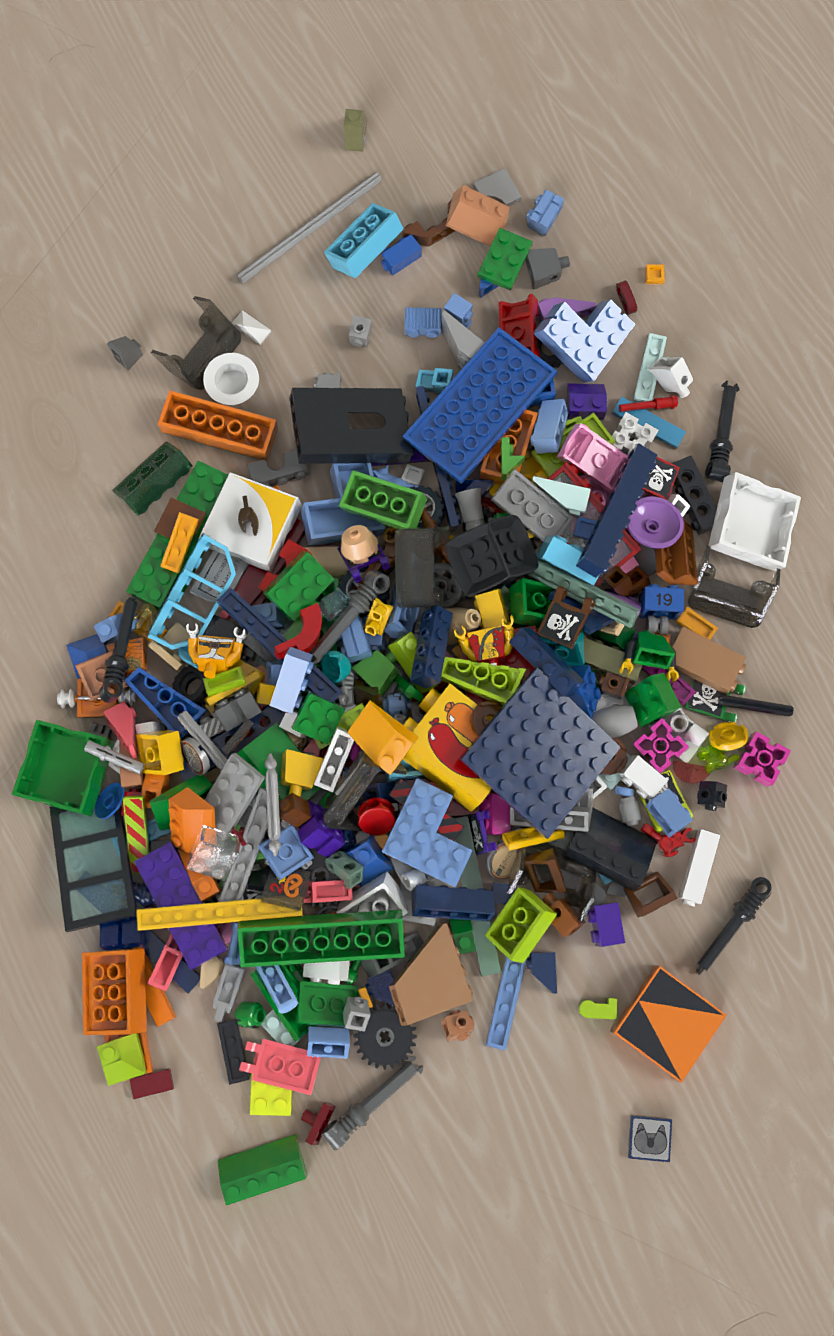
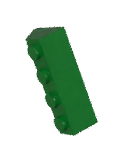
[217,1134,308,1206]

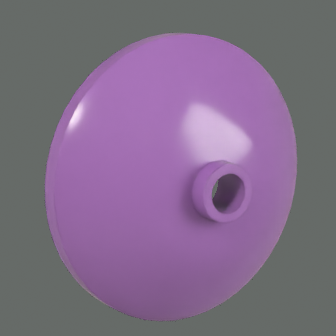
[627,497,684,549]

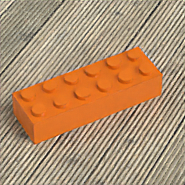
[158,390,278,462]

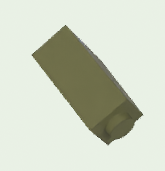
[344,109,367,152]

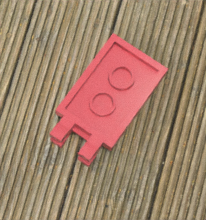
[239,1039,321,1095]

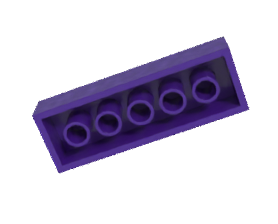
[134,842,229,970]

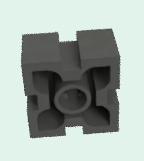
[214,687,261,732]

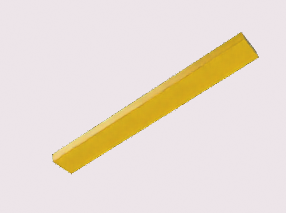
[137,895,303,931]

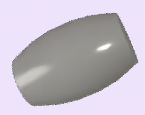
[592,705,638,738]

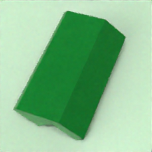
[250,964,318,1042]

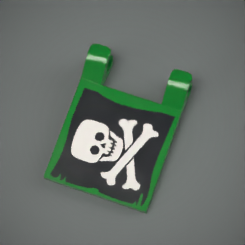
[685,679,746,722]

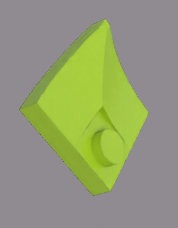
[97,1033,147,1086]

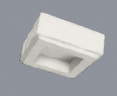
[401,464,425,485]

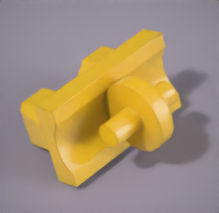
[364,598,393,636]

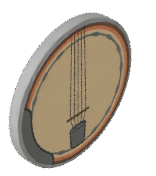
[487,842,522,880]

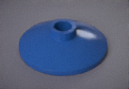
[95,783,124,819]

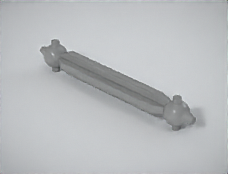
[265,754,281,856]

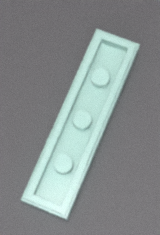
[632,333,667,403]

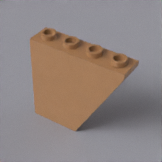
[389,923,473,1026]

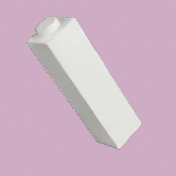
[678,829,720,907]

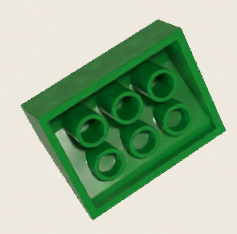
[237,722,321,821]

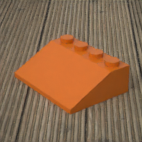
[82,949,147,1035]

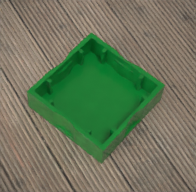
[11,719,115,817]

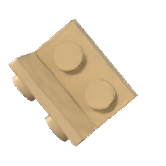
[148,622,190,673]

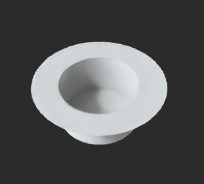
[203,353,259,405]

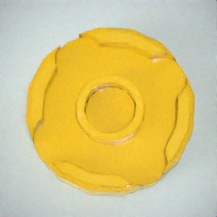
[709,722,748,750]

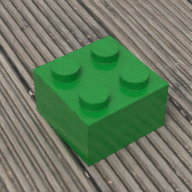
[624,673,682,728]

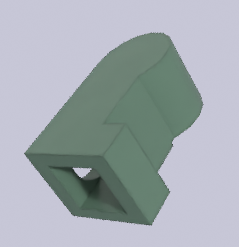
[325,851,363,890]

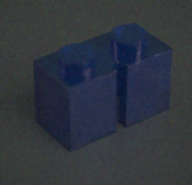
[100,916,144,951]

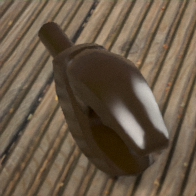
[238,496,259,536]

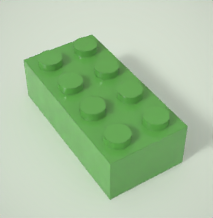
[339,470,427,534]

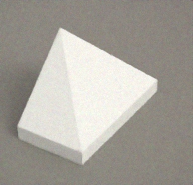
[231,310,271,346]

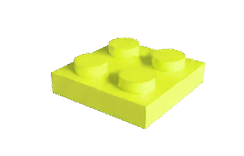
[250,1074,292,1116]

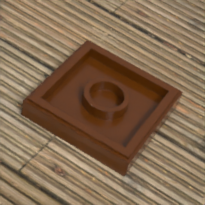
[154,498,206,548]

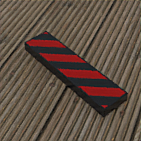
[389,779,464,841]

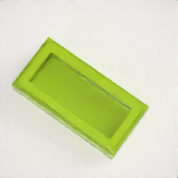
[203,666,246,697]

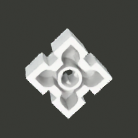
[612,412,658,455]

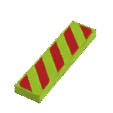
[123,795,150,874]

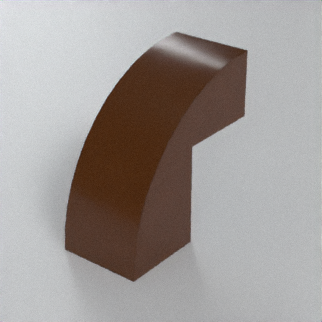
[602,566,651,596]

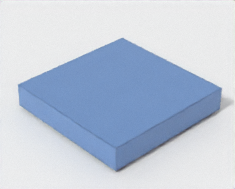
[258,825,314,880]

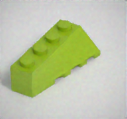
[441,657,526,706]

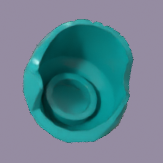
[320,651,351,684]

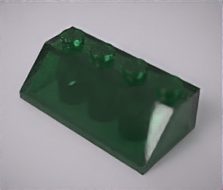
[112,441,193,516]

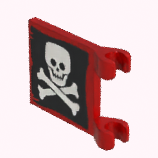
[632,449,680,501]

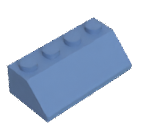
[384,553,427,638]

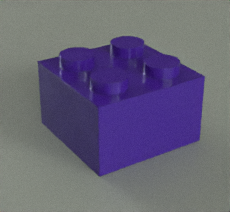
[587,902,625,947]

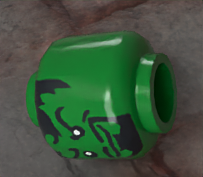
[235,1001,266,1029]

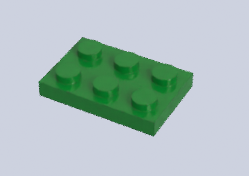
[477,228,533,291]
[296,981,358,1027]

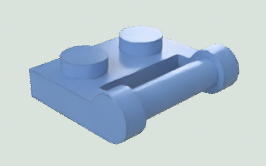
[224,922,240,965]

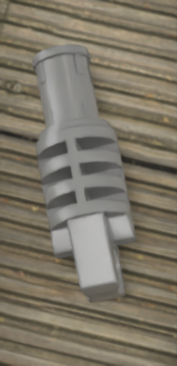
[337,672,355,708]

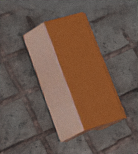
[655,519,698,585]

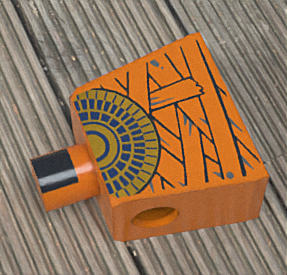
[107,637,147,677]

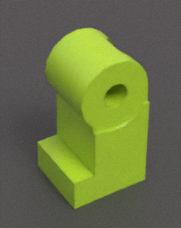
[578,997,617,1019]

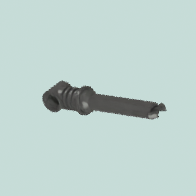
[309,570,390,665]
[321,1056,423,1150]

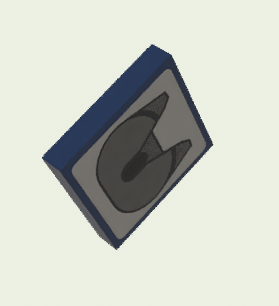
[628,1115,672,1162]

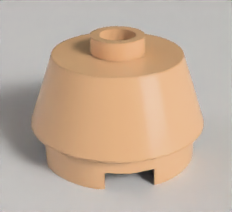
[341,525,378,564]

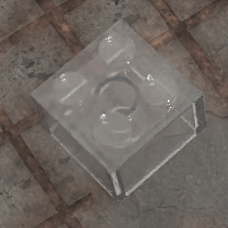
[187,825,241,881]

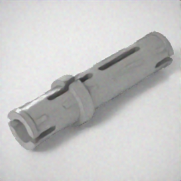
[84,740,145,775]

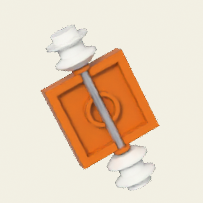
[57,679,137,718]

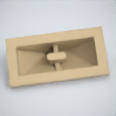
[200,956,225,988]

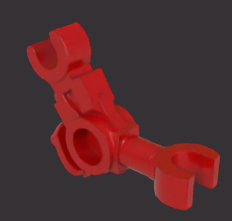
[640,823,696,857]

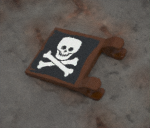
[537,586,595,649]

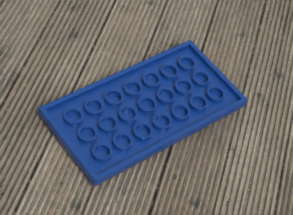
[403,328,557,484]

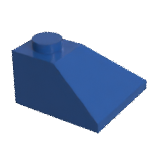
[67,634,108,679]
[344,835,394,887]

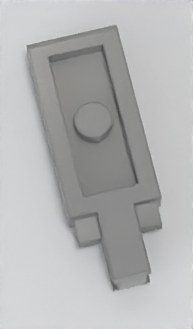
[213,964,245,1022]

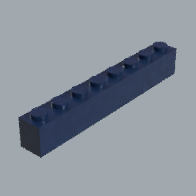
[576,443,658,578]

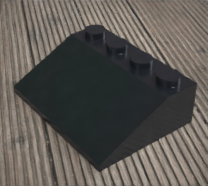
[564,807,657,892]

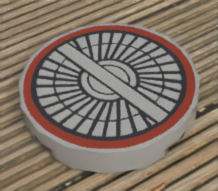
[181,737,210,776]

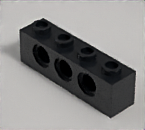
[671,455,717,535]

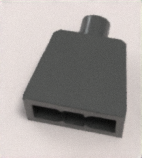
[525,248,570,290]

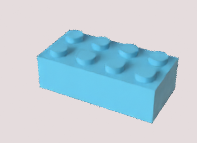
[324,203,404,279]

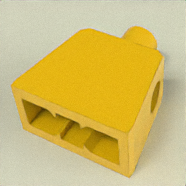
[281,749,323,797]

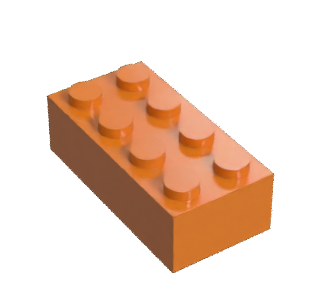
[480,410,538,485]

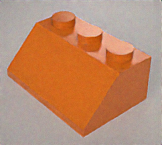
[169,787,216,853]

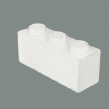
[314,726,354,792]

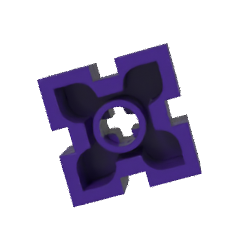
[297,800,345,858]

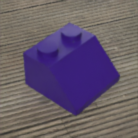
[567,383,607,420]

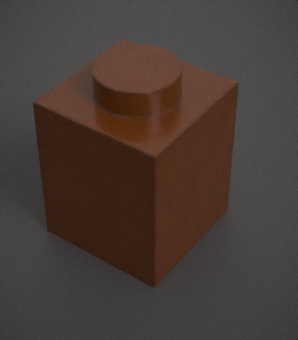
[279,792,311,828]

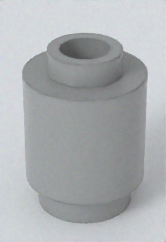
[619,797,642,826]

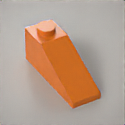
[177,848,222,902]

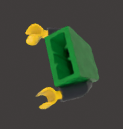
[619,630,679,683]

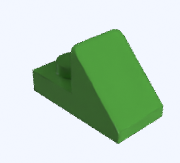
[501,437,525,480]

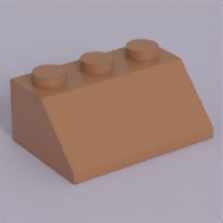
[446,185,510,246]

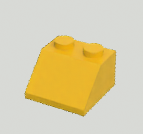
[136,730,184,775]

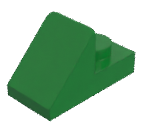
[449,919,476,954]

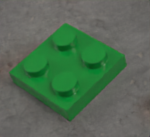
[291,692,345,744]

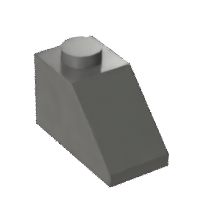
[107,336,143,370]

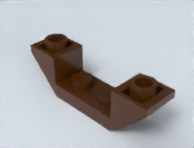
[402,199,456,247]

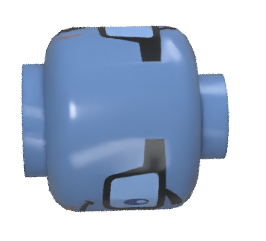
[383,693,411,717]

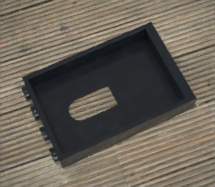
[289,388,415,464]

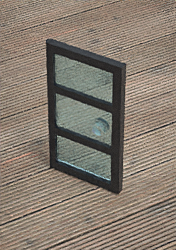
[49,795,137,933]

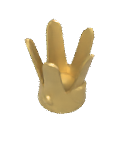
[134,604,157,632]

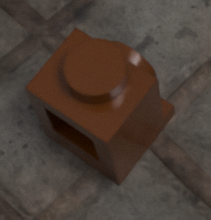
[598,671,630,700]

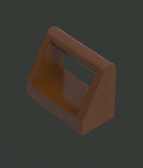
[523,848,566,893]
[624,872,677,918]

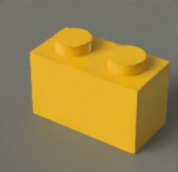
[474,589,510,629]

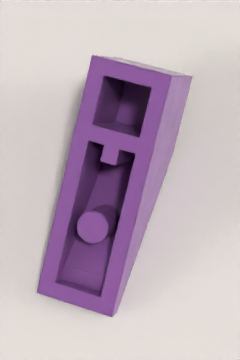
[538,297,597,322]

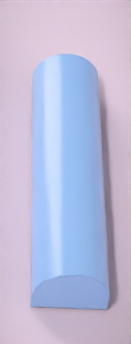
[256,965,298,1013]

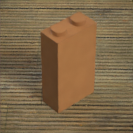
[673,627,747,695]

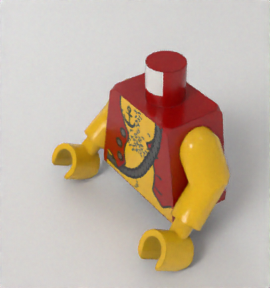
[454,615,514,666]

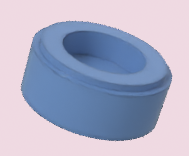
[614,786,635,797]

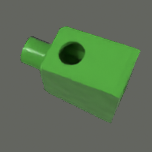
[352,650,399,696]

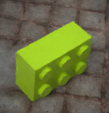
[485,887,557,963]

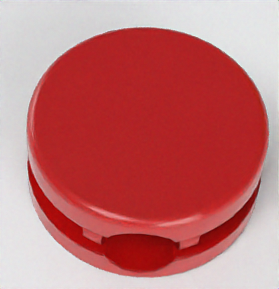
[358,798,395,836]

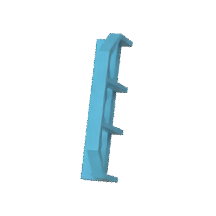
[148,532,236,650]

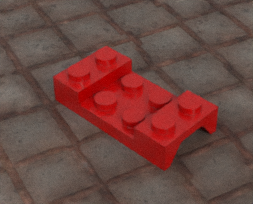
[498,294,540,358]

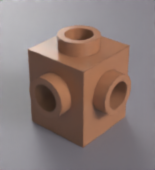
[441,1010,475,1042]

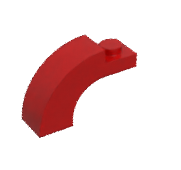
[274,603,322,660]

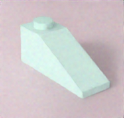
[532,476,591,516]

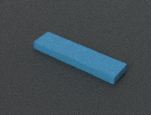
[612,396,686,449]

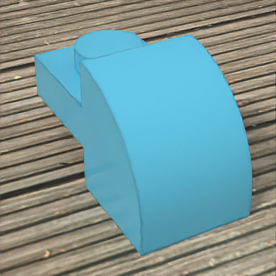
[415,368,454,395]

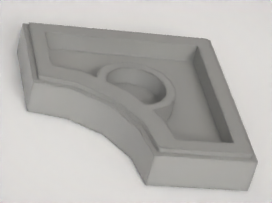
[473,168,522,206]

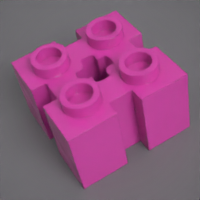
[633,718,689,774]
[733,731,791,787]

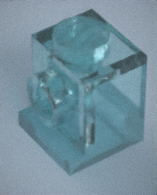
[319,588,350,622]

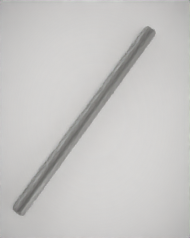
[237,172,382,283]
[177,711,312,870]

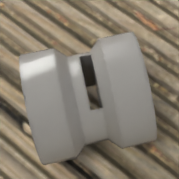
[646,615,668,635]

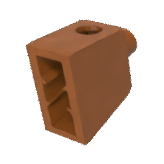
[542,893,586,938]

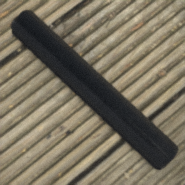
[718,695,794,717]

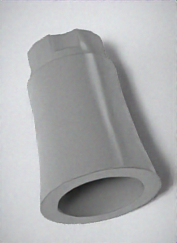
[455,488,484,530]

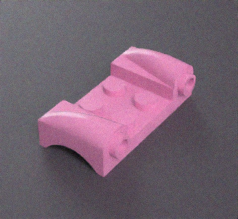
[557,423,628,494]

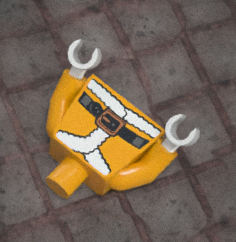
[186,623,247,679]

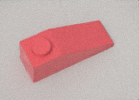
[103,701,137,759]

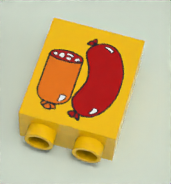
[403,684,493,812]

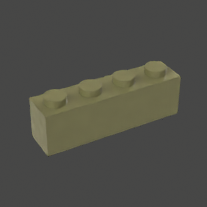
[584,635,642,685]

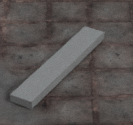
[218,787,280,902]

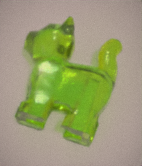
[697,744,740,774]

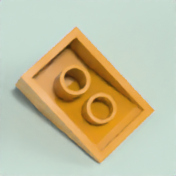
[347,700,419,775]

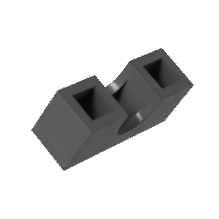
[247,450,309,487]

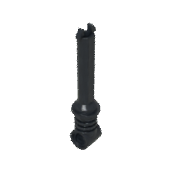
[705,381,740,483]
[99,594,137,703]
[696,877,772,975]

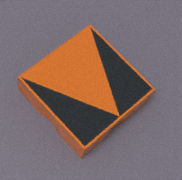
[611,965,727,1083]

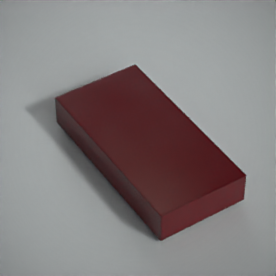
[129,1069,174,1100]

